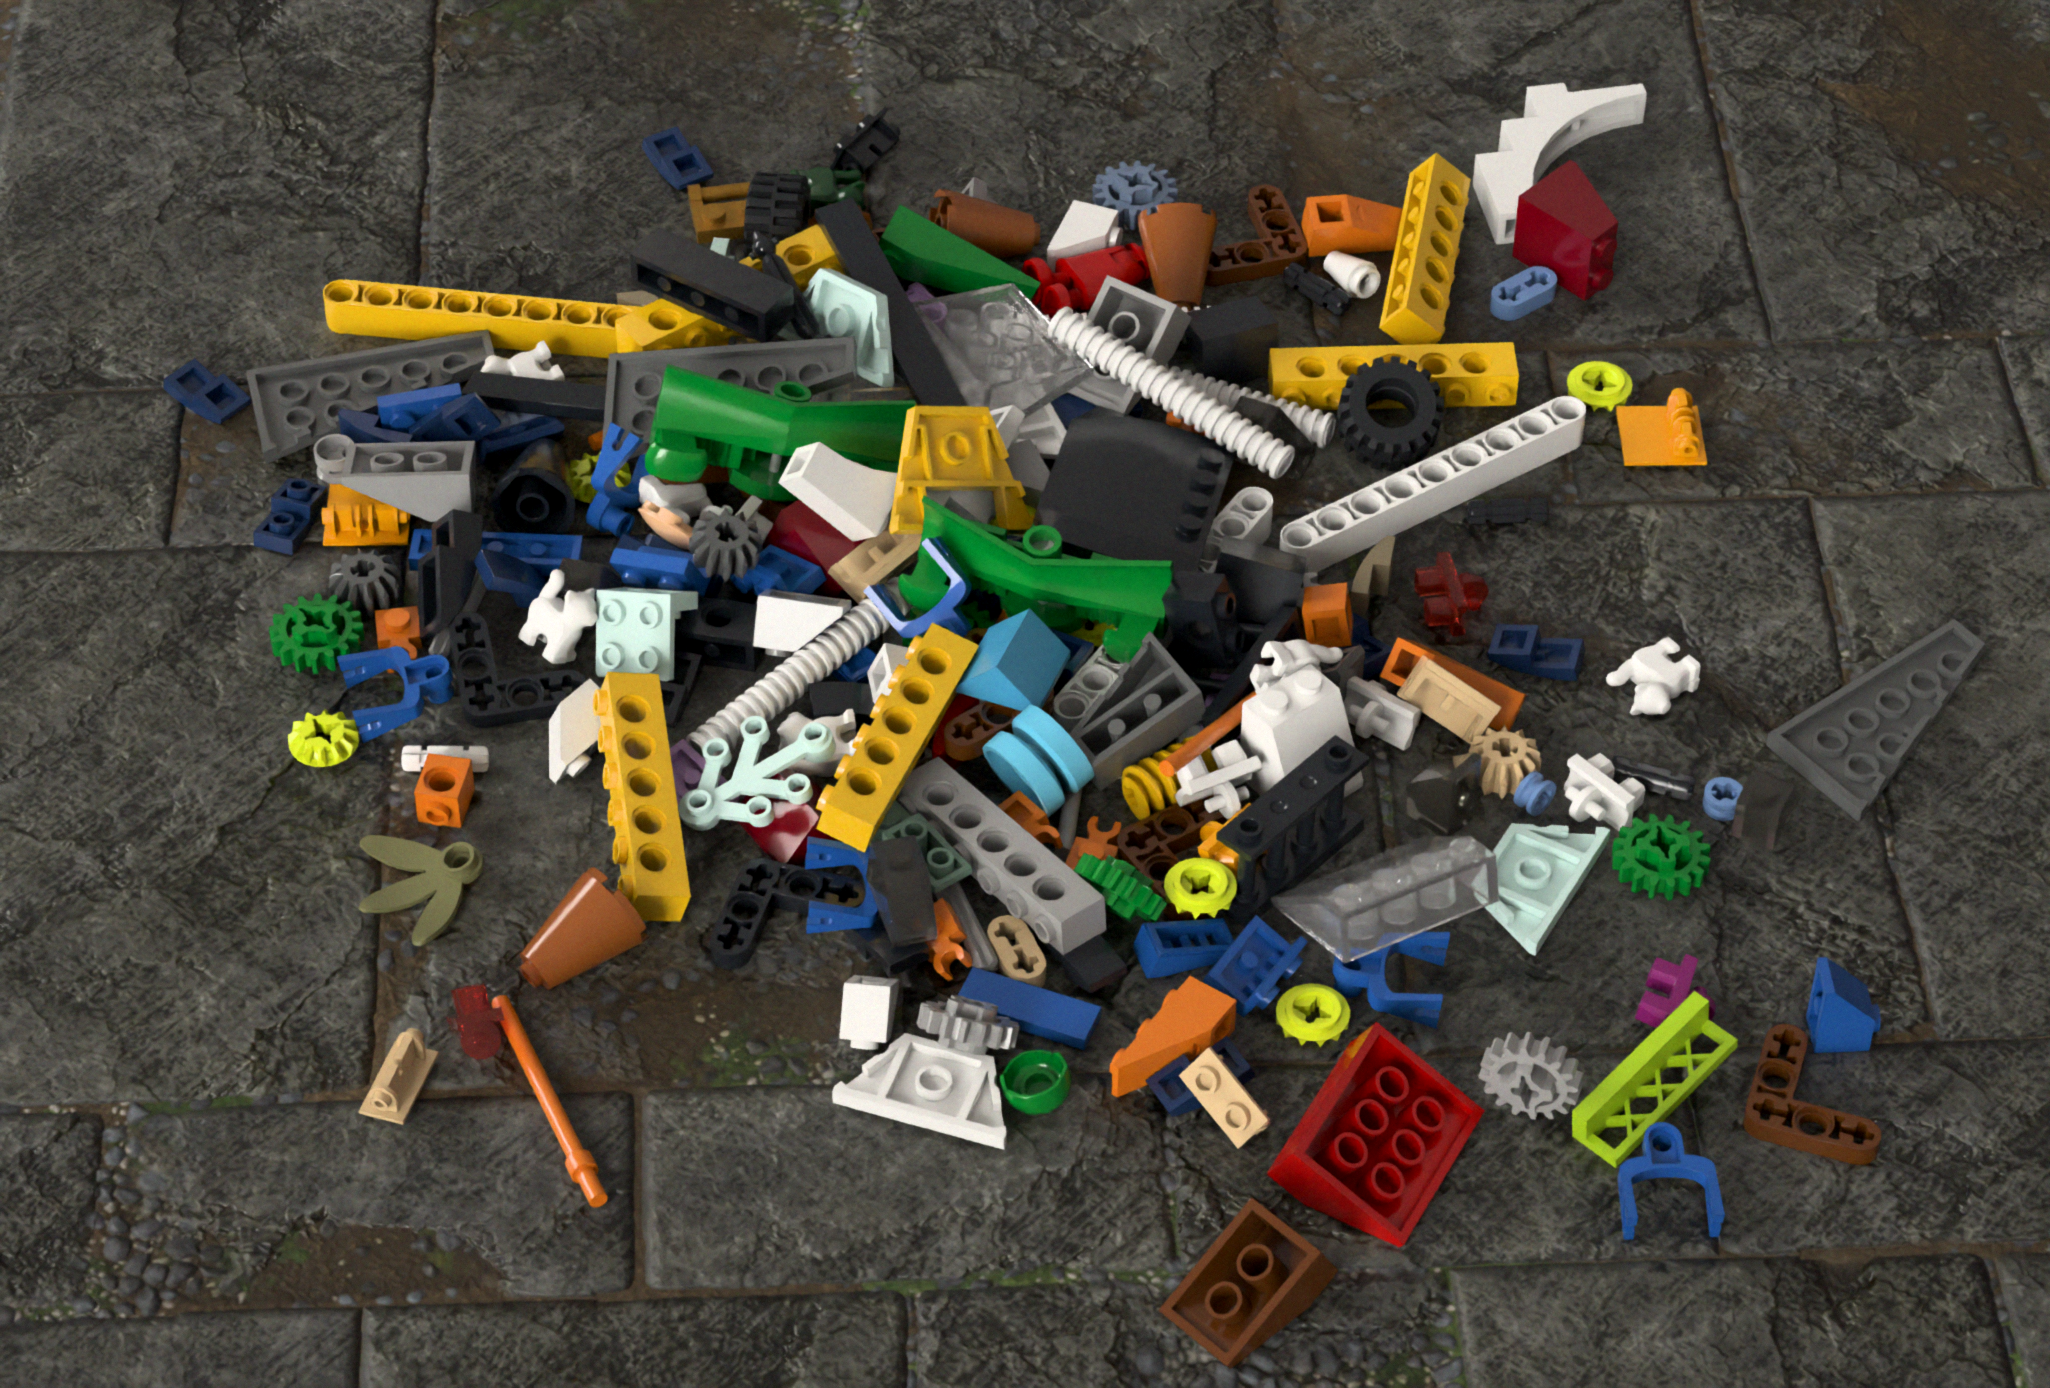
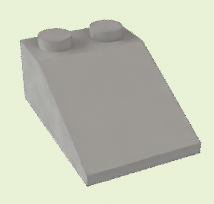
[1053,275,1192,415]
[341,441,478,522]

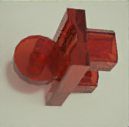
[1414,551,1489,637]
[446,983,504,1059]

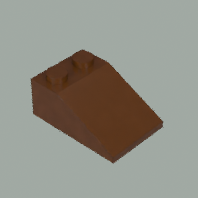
[1159,1197,1339,1369]

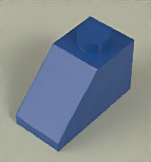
[1806,957,1881,1053]

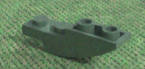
[869,800,972,894]

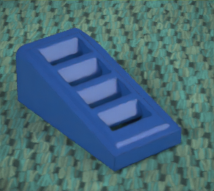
[1133,918,1234,978]

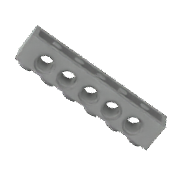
[897,756,1107,955]

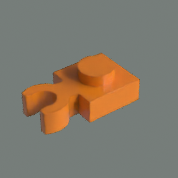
[375,606,422,674]
[998,790,1063,849]
[1065,816,1121,870]
[907,898,973,981]

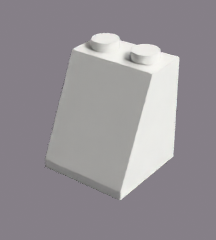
[1240,663,1363,798]

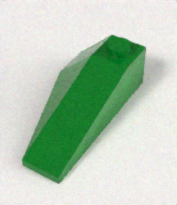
[878,205,1040,310]

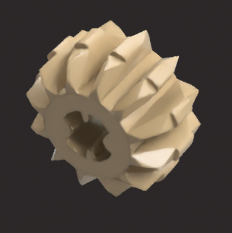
[1465,725,1542,800]

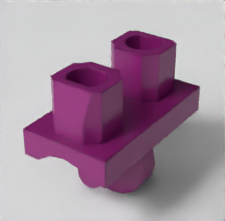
[1634,954,1716,1028]

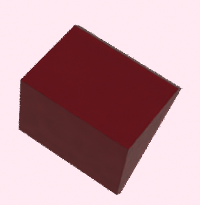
[737,768,842,866]

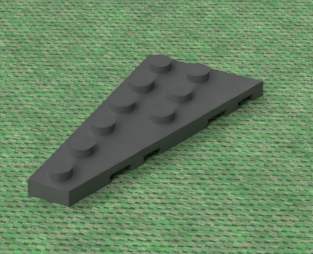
[246,330,495,464]
[602,336,857,459]
[1766,619,1985,823]

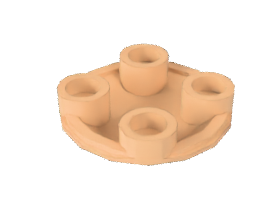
[638,500,693,551]

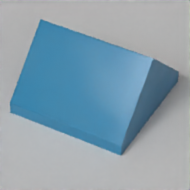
[956,608,1070,711]

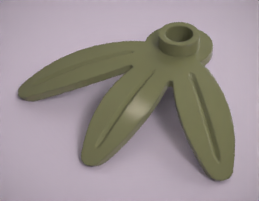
[359,835,485,946]

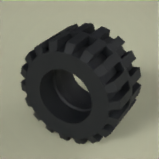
[744,172,811,258]
[1336,356,1444,471]

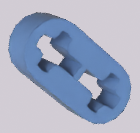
[1490,266,1557,321]

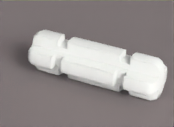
[401,745,489,772]

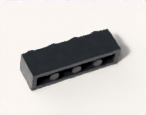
[630,227,794,343]

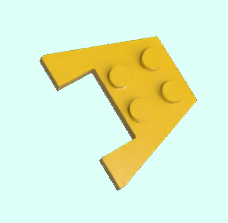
[889,406,1035,534]

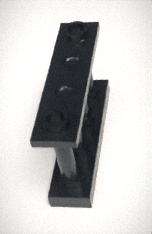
[1166,606,1305,750]
[1216,735,1370,927]

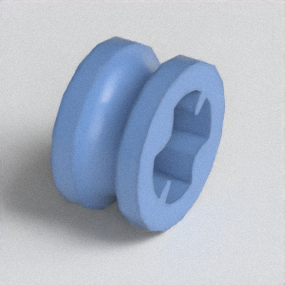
[1513,771,1556,816]
[1702,777,1744,821]

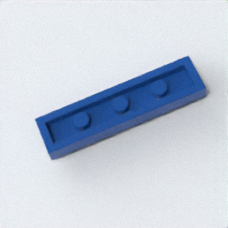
[408,529,584,578]

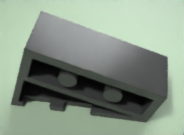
[1069,631,1206,791]

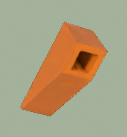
[1301,194,1403,257]
[1380,637,1527,732]
[1109,976,1237,1098]

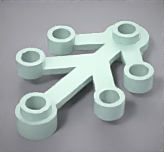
[678,716,836,831]

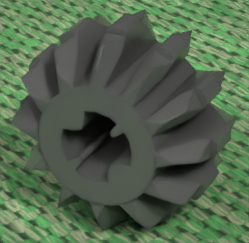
[688,507,763,583]
[328,548,402,619]

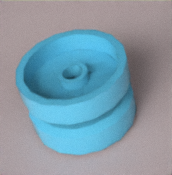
[982,704,1095,818]

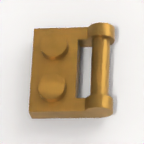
[687,182,750,244]

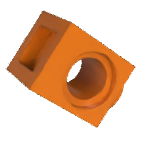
[1302,582,1353,648]
[414,753,475,828]

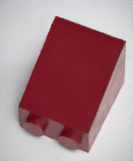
[1512,160,1618,301]
[762,500,868,603]

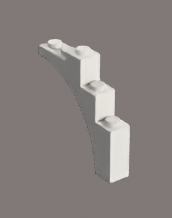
[1473,83,1647,245]
[778,405,1025,542]

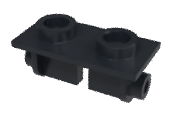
[830,106,901,175]

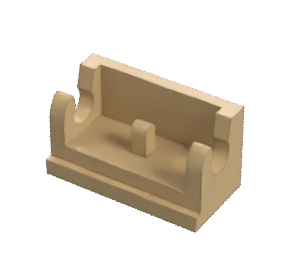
[828,520,922,605]
[1396,655,1501,744]

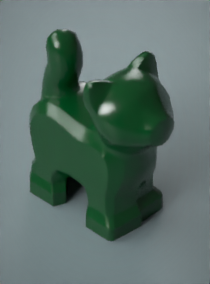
[790,167,866,217]

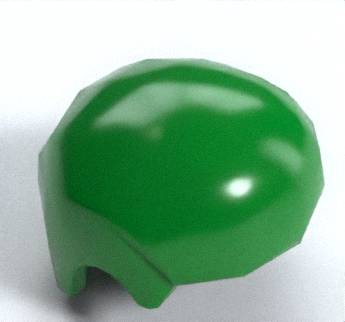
[1000,1049,1072,1115]

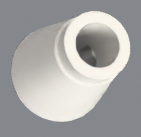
[1323,251,1381,298]

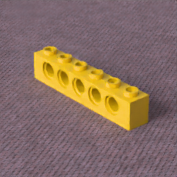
[1379,153,1471,345]
[615,224,845,353]
[1268,342,1519,411]
[816,623,979,853]
[593,672,691,921]

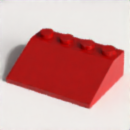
[1267,1022,1485,1248]

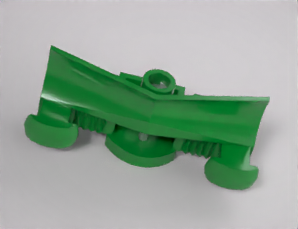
[645,364,916,501]
[898,496,1174,664]

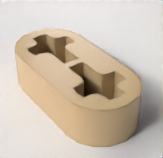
[987,915,1046,988]

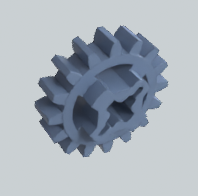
[1092,160,1178,230]

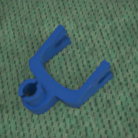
[586,422,650,539]
[863,536,972,638]
[337,646,454,743]
[805,836,917,934]
[1332,930,1450,1029]
[1617,1122,1725,1240]

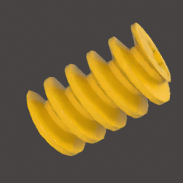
[1121,736,1219,820]

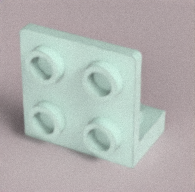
[596,587,698,682]

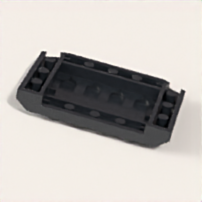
[1033,406,1236,577]

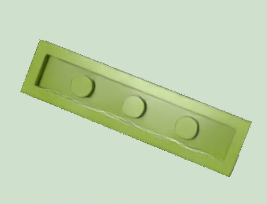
[1572,991,1738,1168]

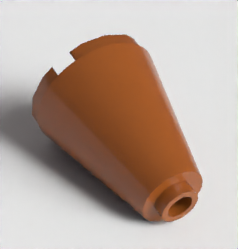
[928,189,1040,259]
[1138,202,1218,311]
[519,867,649,990]

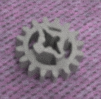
[916,995,1020,1055]
[1479,1032,1584,1120]

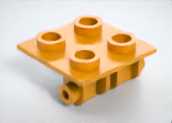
[1616,388,1707,466]
[322,484,411,546]

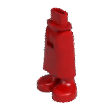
[1022,242,1151,319]

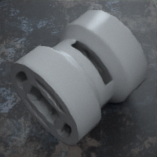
[313,434,354,492]

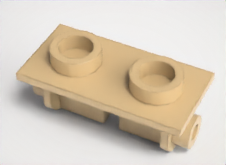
[359,1028,439,1125]
[1179,1046,1271,1149]

